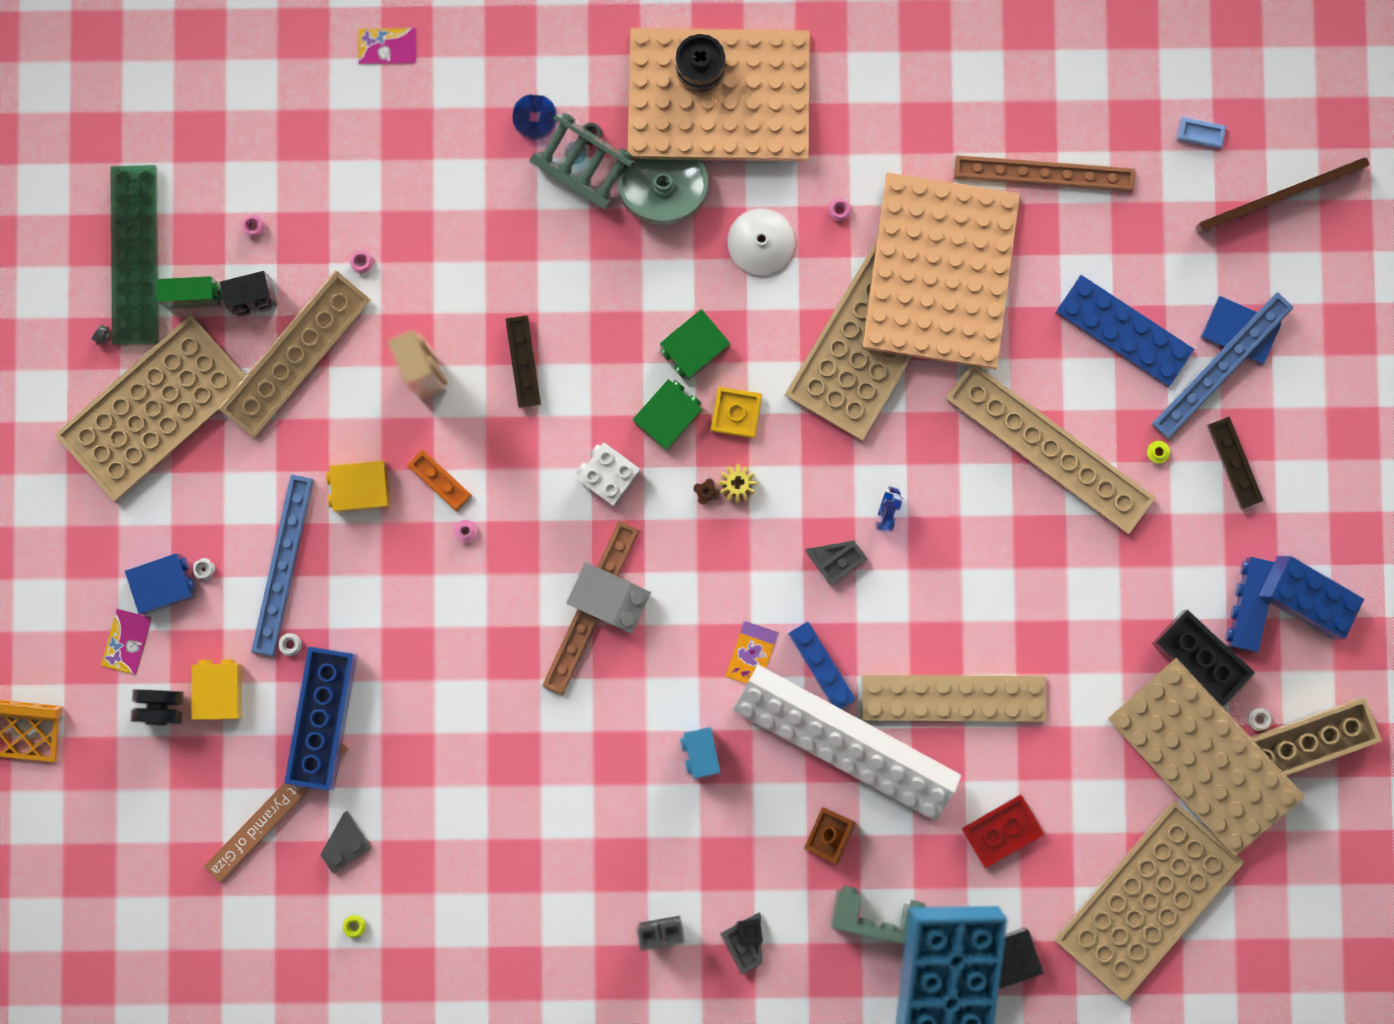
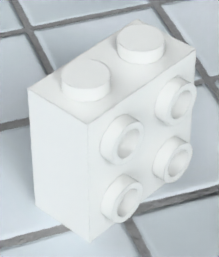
[576,442,641,507]

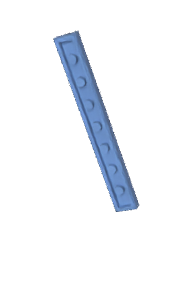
[1151,292,1294,440]
[251,474,314,657]

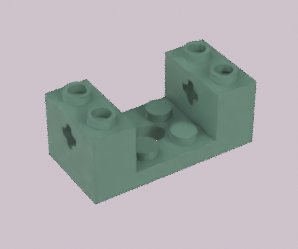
[829,885,926,944]

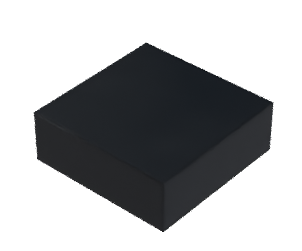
[736,919,763,945]

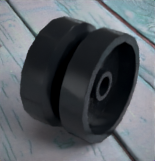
[675,34,725,92]
[130,689,184,725]

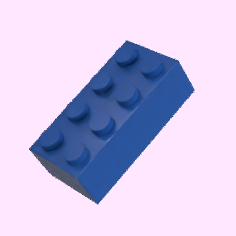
[1258,556,1364,640]

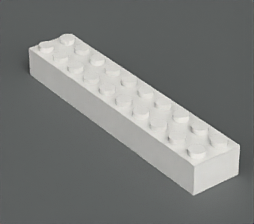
[733,665,961,821]

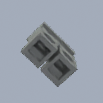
[637,915,685,951]

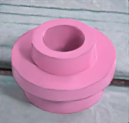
[829,199,851,221]
[242,215,265,238]
[350,251,373,274]
[454,520,477,543]

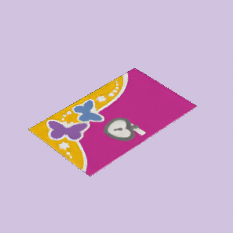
[358,28,416,64]
[101,609,151,675]

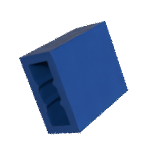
[125,553,196,615]

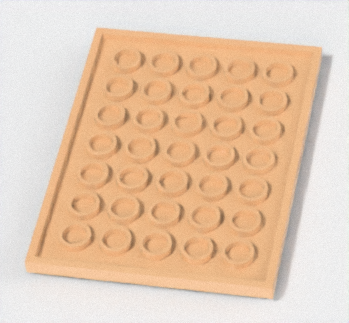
[628,28,809,161]
[862,172,1020,370]

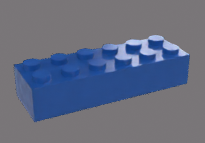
[284,646,358,791]

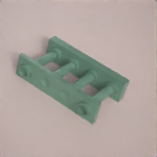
[529,112,636,209]

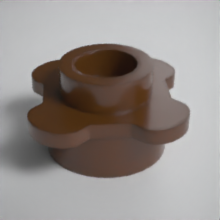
[693,479,719,505]

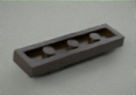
[505,315,541,408]
[1207,416,1264,509]

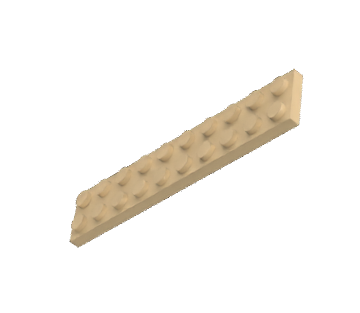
[945,366,1156,535]

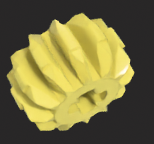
[718,464,757,503]

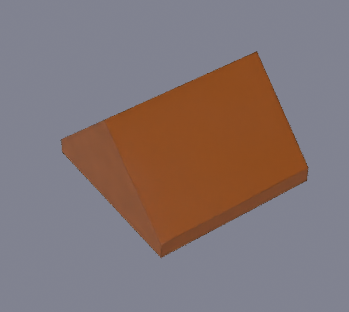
[804,807,856,865]

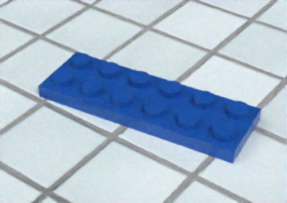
[1055,275,1194,387]

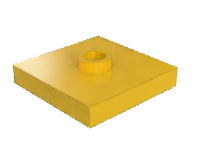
[710,386,762,439]

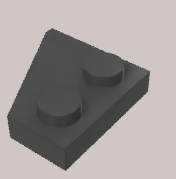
[805,540,867,586]
[320,811,372,874]
[720,912,762,975]

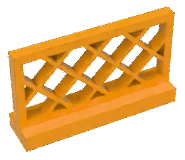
[0,700,63,762]

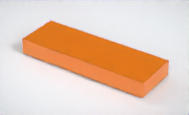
[407,449,472,512]

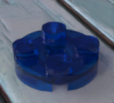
[512,94,557,141]
[876,486,903,532]

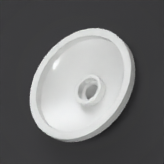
[727,209,795,276]

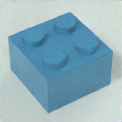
[680,727,720,778]

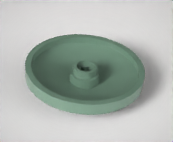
[618,159,708,225]

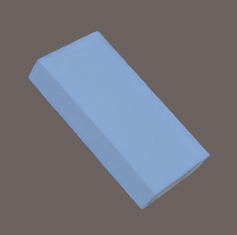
[1177,117,1226,149]

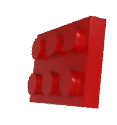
[961,794,1044,869]

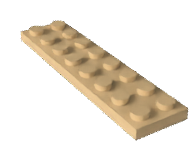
[218,270,371,438]
[862,675,1046,722]

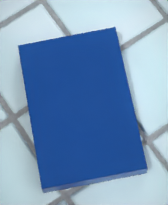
[1200,296,1282,365]

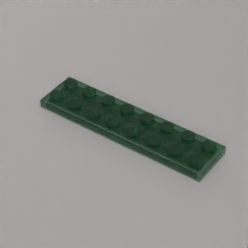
[110,165,159,346]

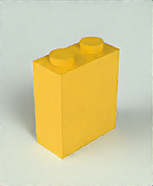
[326,460,390,513]
[192,659,242,720]

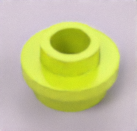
[1147,441,1170,464]
[343,915,366,938]

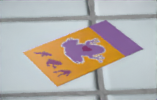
[725,621,779,684]

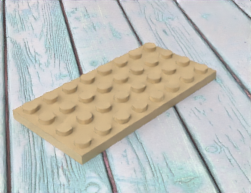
[784,240,912,441]
[54,315,246,503]
[1108,658,1305,857]
[1053,800,1244,1002]

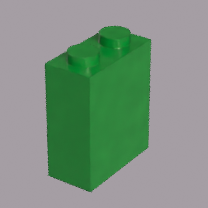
[157,276,224,309]
[659,309,730,381]
[632,379,703,452]

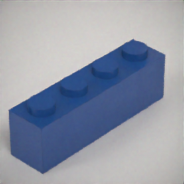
[1225,557,1274,653]
[788,621,856,709]

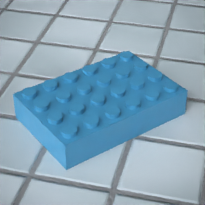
[896,906,1008,1024]

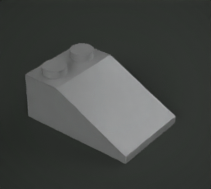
[566,562,651,634]

